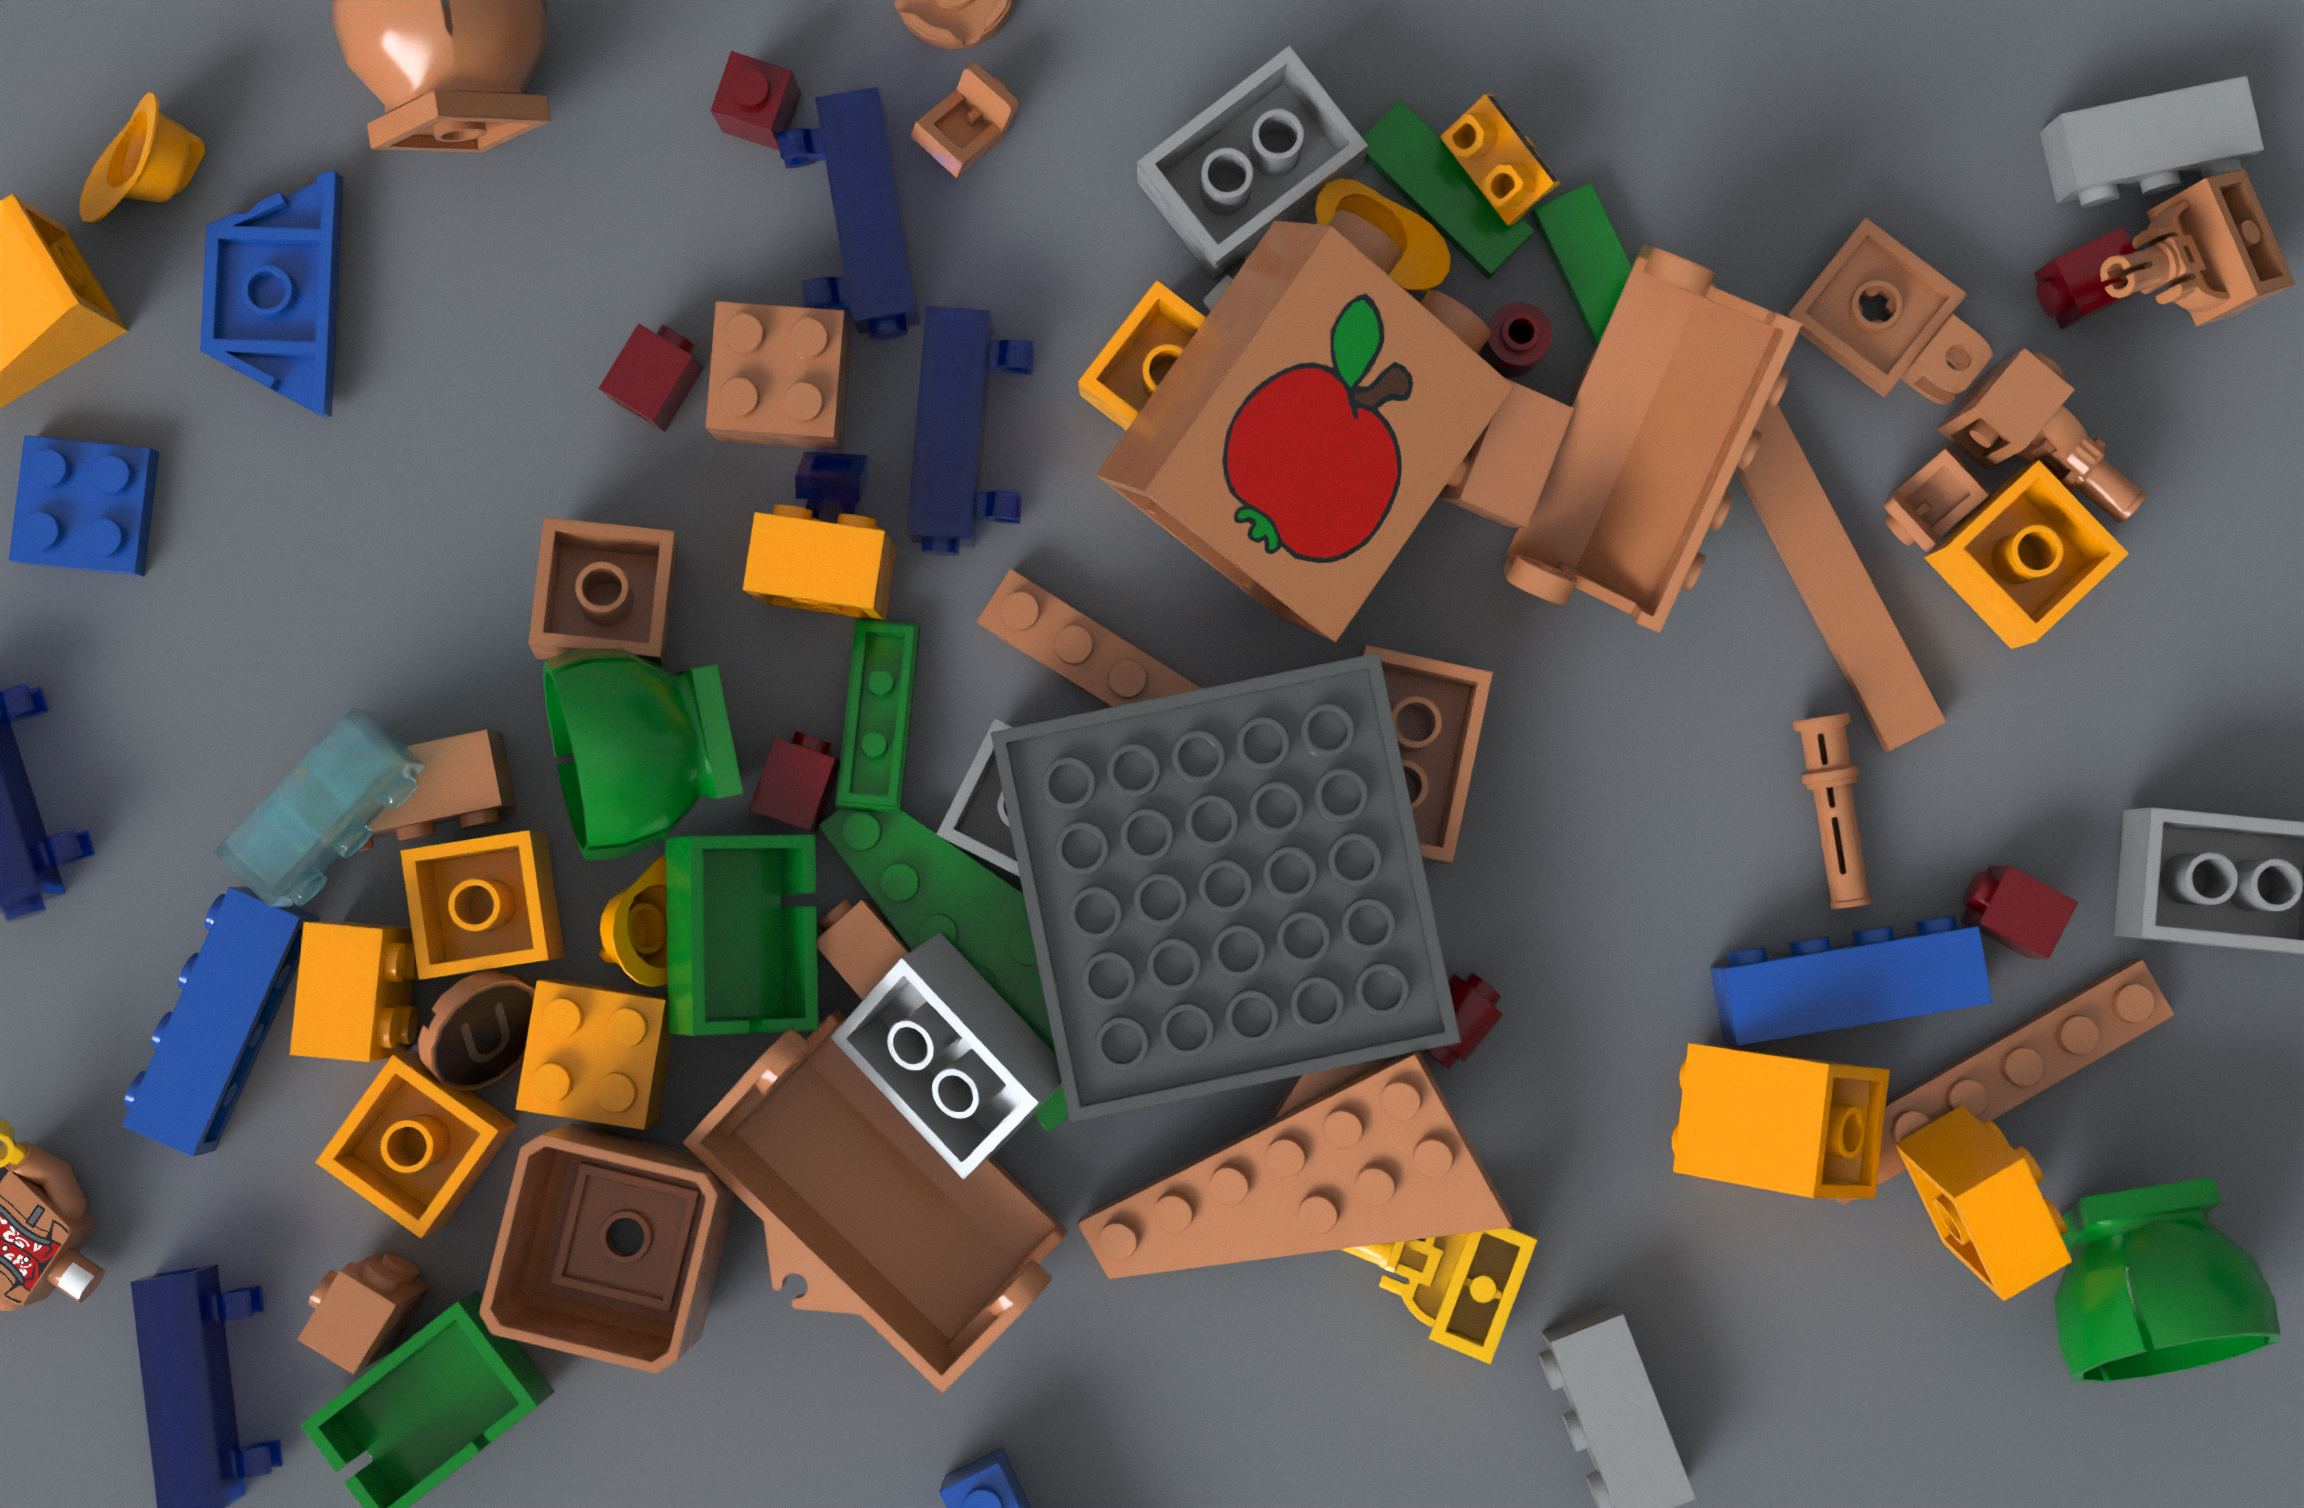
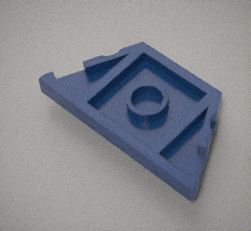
[200,171,343,417]

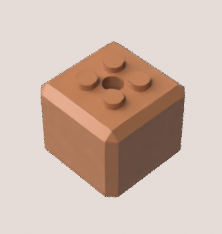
[479,1123,736,1374]

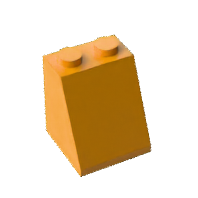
[0,193,128,408]
[1672,1043,1890,1199]

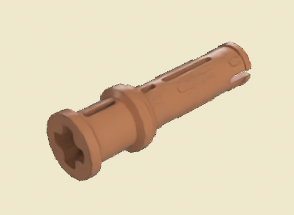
[1792,712,1872,909]

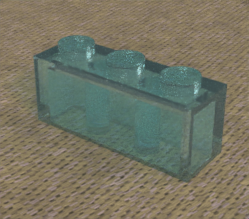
[213,708,426,907]

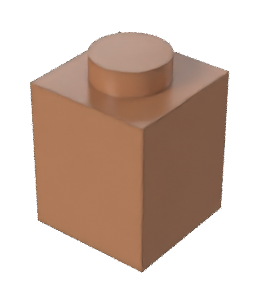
[817,899,911,1000]

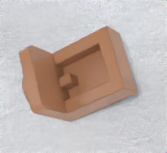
[910,62,1019,178]
[1883,445,1990,552]

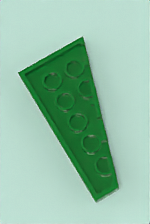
[818,809,1069,1132]

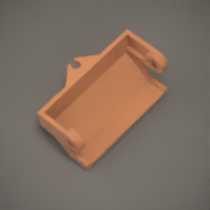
[1501,244,1803,633]
[682,1009,1069,1394]

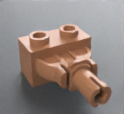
[2100,169,2296,327]
[1937,347,2147,523]

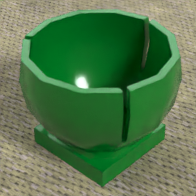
[542,648,743,861]
[2054,1177,2281,1383]

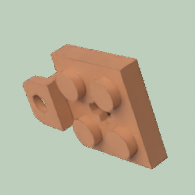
[1786,217,1993,405]

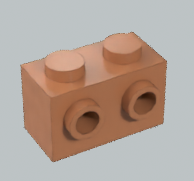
[1439,379,1575,528]
[297,1252,432,1375]

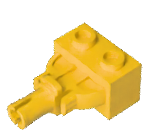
[1340,1227,1538,1364]

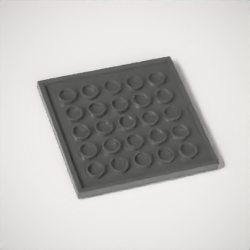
[991,653,1461,1123]

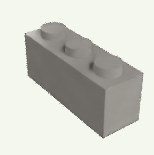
[2040,76,2264,208]
[1538,1304,1696,1508]

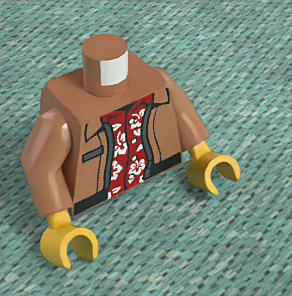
[0,1119,105,1311]

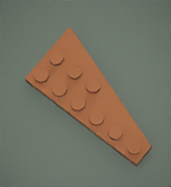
[1077,1051,1513,1279]

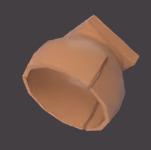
[332,0,551,153]

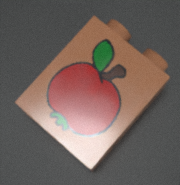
[1096,210,1514,642]

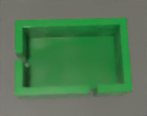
[665,835,818,1036]
[300,1290,555,1508]

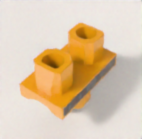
[1440,94,1560,225]

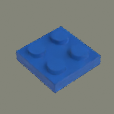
[9,435,159,576]

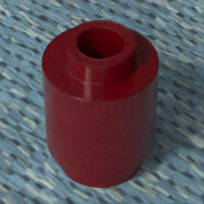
[1480,302,1552,378]
[1425,972,1503,1070]

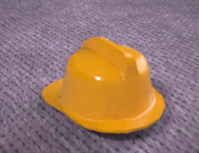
[79,92,205,224]
[1315,178,1450,291]
[598,853,667,987]

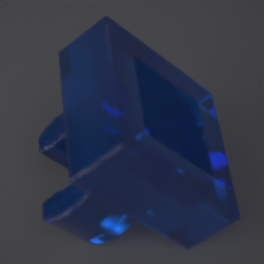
[795,451,868,519]

